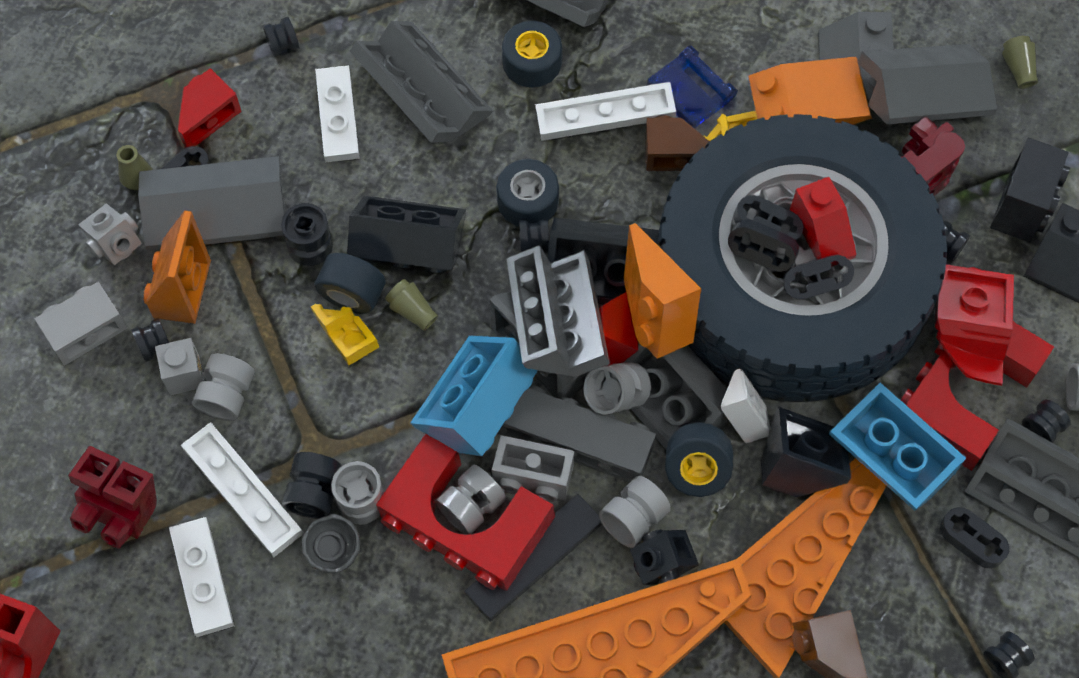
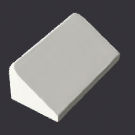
[721,369,771,443]

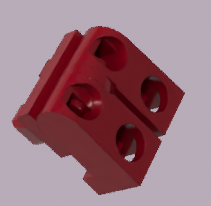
[901,117,965,196]
[68,446,157,549]

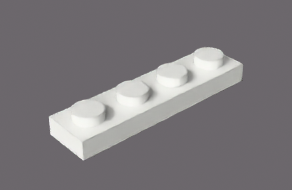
[535,82,676,141]
[181,422,303,558]

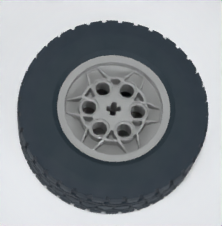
[658,114,947,402]

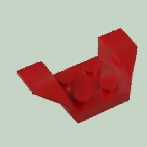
[935,265,1014,386]

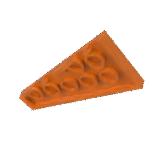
[724,458,886,678]

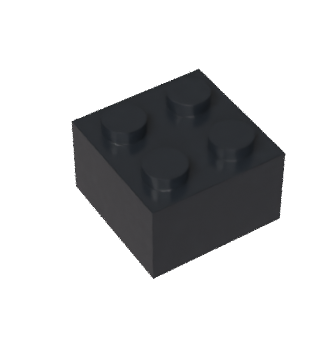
[990,137,1070,243]

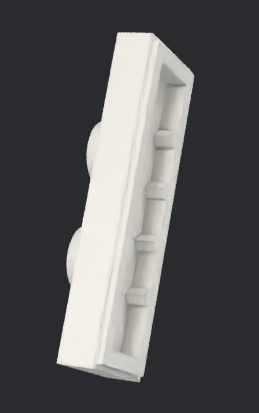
[315,65,360,163]
[169,517,234,637]

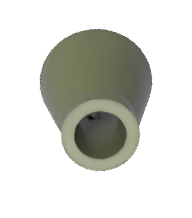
[1002,36,1038,89]
[116,145,153,190]
[385,279,438,331]

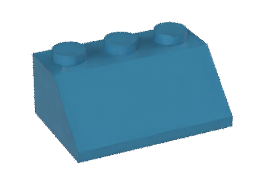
[410,336,538,456]
[829,383,966,511]

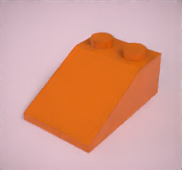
[749,57,872,125]
[144,210,211,324]
[624,223,701,359]

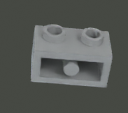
[492,435,574,502]

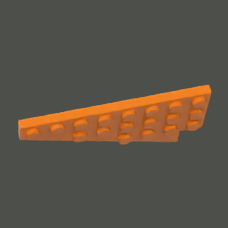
[442,559,752,678]

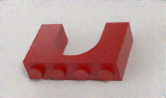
[901,321,1054,471]
[376,434,555,591]
[0,594,61,678]

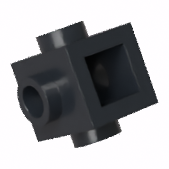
[630,529,699,585]

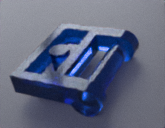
[647,45,738,129]

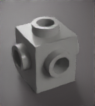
[78,203,142,265]

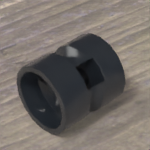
[281,203,333,266]
[281,452,342,519]

